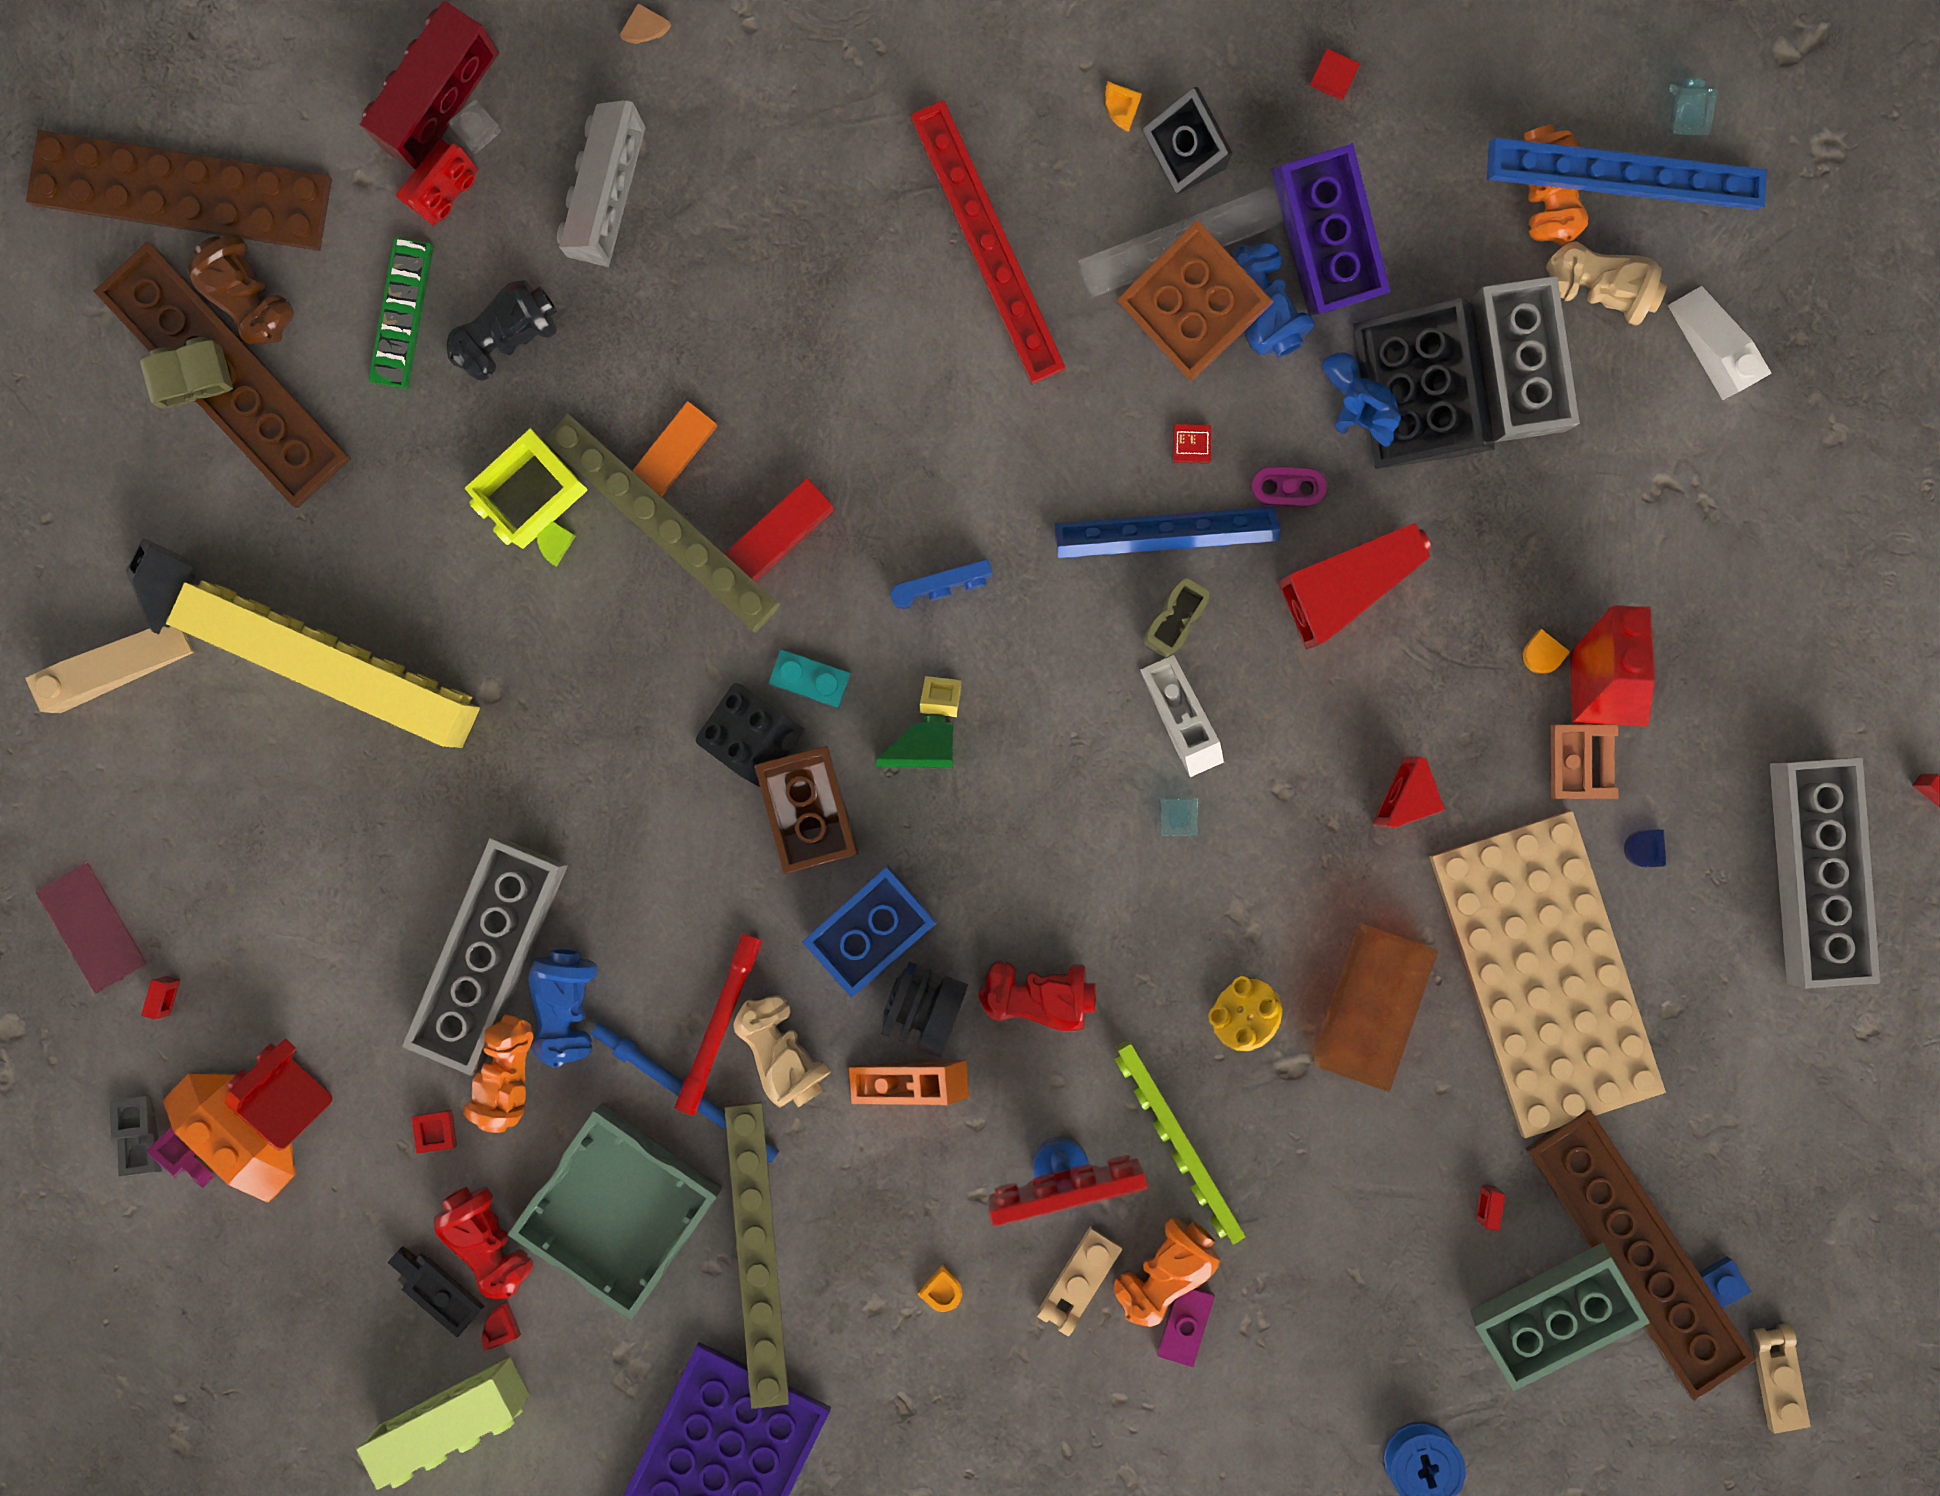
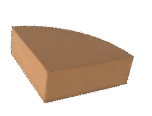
[620,3,671,44]

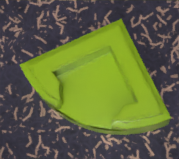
[537,521,576,567]

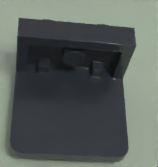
[696,683,805,787]

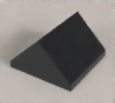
[1142,87,1232,194]

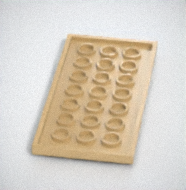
[1429,811,1666,1138]

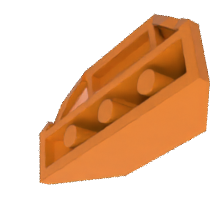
[162,1073,296,1203]

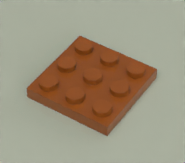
[1117,220,1274,381]

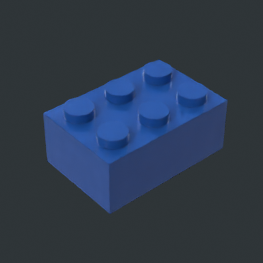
[802,865,937,998]

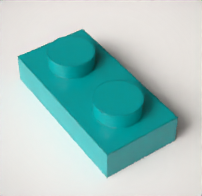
[768,649,851,708]

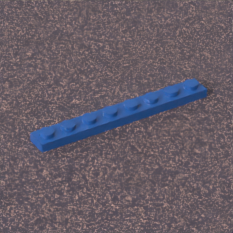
[1487,138,1767,210]

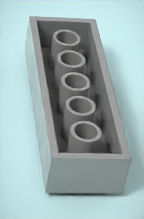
[1770,758,1880,989]
[402,837,568,1076]

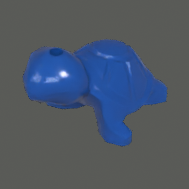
[1321,352,1401,446]

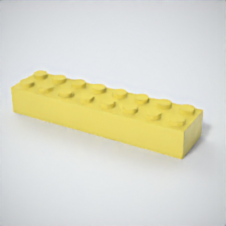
[166,580,480,748]

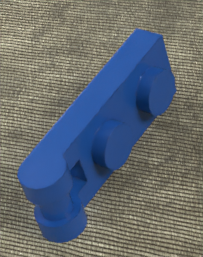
[891,559,992,609]

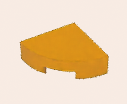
[1105,81,1142,132]

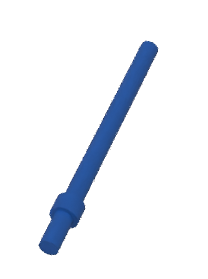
[591,1022,780,1162]

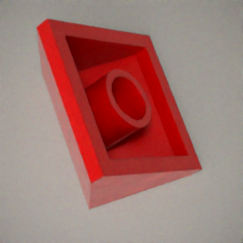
[1373,756,1445,828]

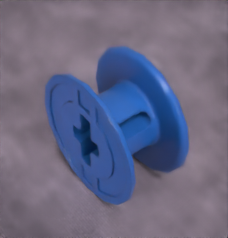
[1383,1422,1466,1496]

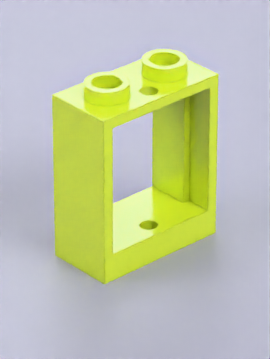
[464,428,588,549]

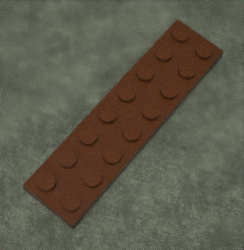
[26,130,332,251]
[93,241,352,508]
[1525,1109,1756,1401]

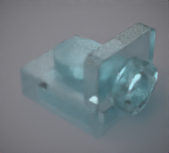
[1669,77,1718,135]

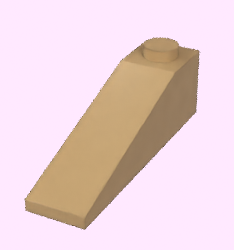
[25,626,194,713]

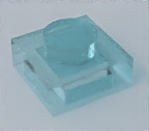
[1160,799,1198,836]

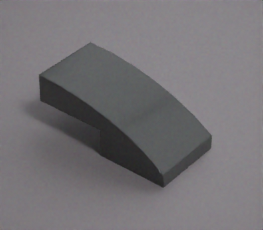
[110,1096,162,1177]

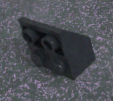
[126,538,195,634]

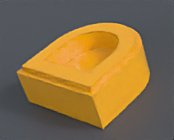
[1523,629,1570,674]
[917,1264,962,1312]

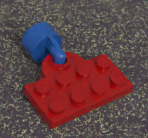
[989,1136,1148,1227]

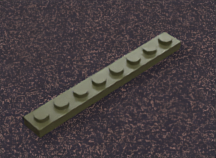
[543,414,781,633]
[725,1102,789,1409]

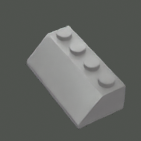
[557,100,645,267]

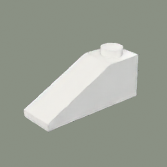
[1668,286,1771,400]
[1141,655,1224,777]

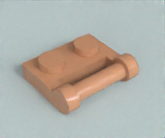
[1551,725,1619,799]

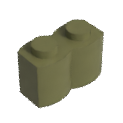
[140,337,233,409]
[1144,578,1210,658]

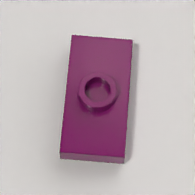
[1157,1288,1215,1367]

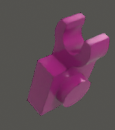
[146,1126,214,1189]

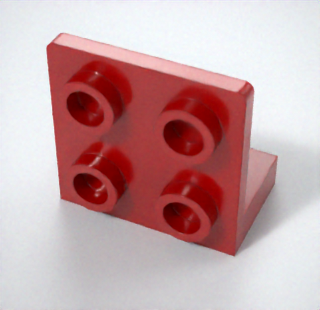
[395,138,478,227]

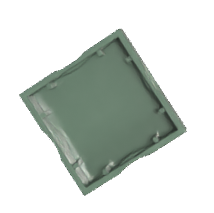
[508,1104,722,1321]

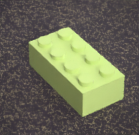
[356,1357,530,1490]

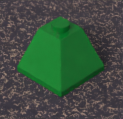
[876,716,953,768]

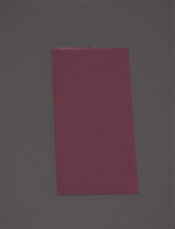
[36,863,147,994]

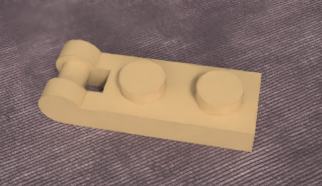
[1036,1226,1123,1336]
[1751,1323,1811,1434]

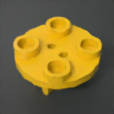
[1208,976,1283,1051]

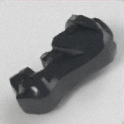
[447,280,557,381]

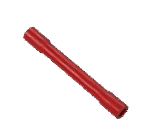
[674,933,763,1116]

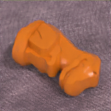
[1523,125,1589,246]
[463,1014,533,1133]
[1113,1218,1221,1327]

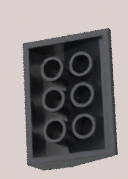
[1353,297,1495,469]

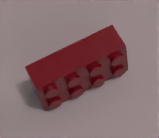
[359,0,499,171]

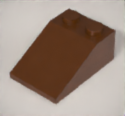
[755,746,859,874]

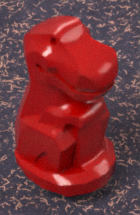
[978,961,1096,1032]
[434,1186,534,1299]

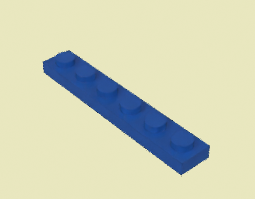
[1054,506,1280,558]

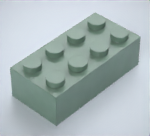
[1470,1242,1650,1392]

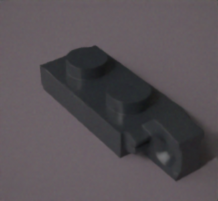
[388,1246,485,1338]

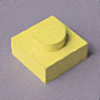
[920,676,962,717]

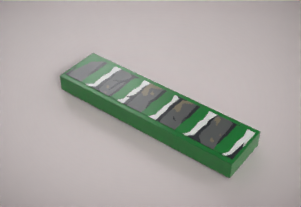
[368,237,434,390]

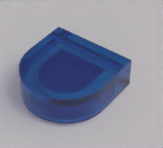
[1624,829,1666,868]

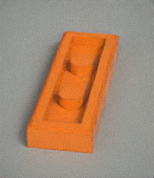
[632,401,718,497]

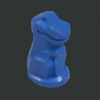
[1232,243,1315,357]
[528,949,598,1068]

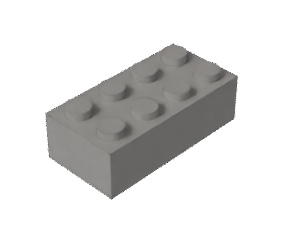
[1472,276,1580,442]

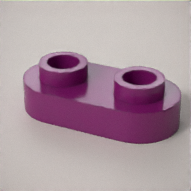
[1251,467,1327,507]

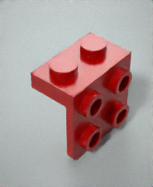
[224,1038,333,1151]

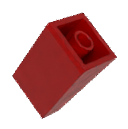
[1278,523,1431,650]
[1570,605,1655,727]

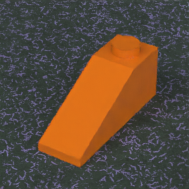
[849,1060,969,1105]

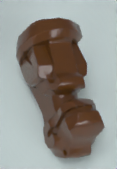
[188,235,294,345]

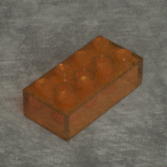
[1311,922,1438,1092]

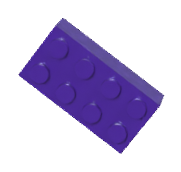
[1271,143,1390,315]

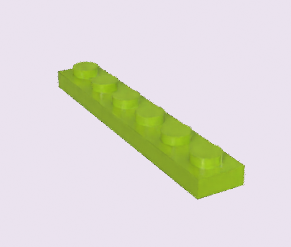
[1114,1039,1246,1245]

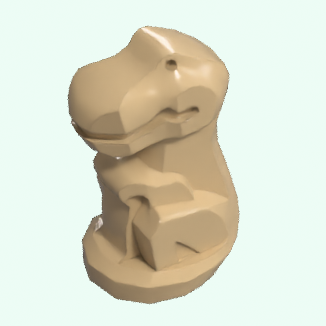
[1546,242,1667,326]
[734,995,831,1108]

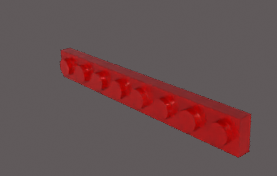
[910,100,1065,385]

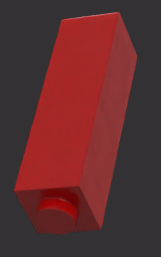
[724,478,835,582]

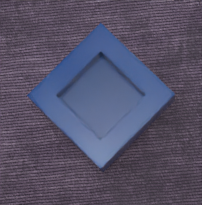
[1699,1256,1751,1309]

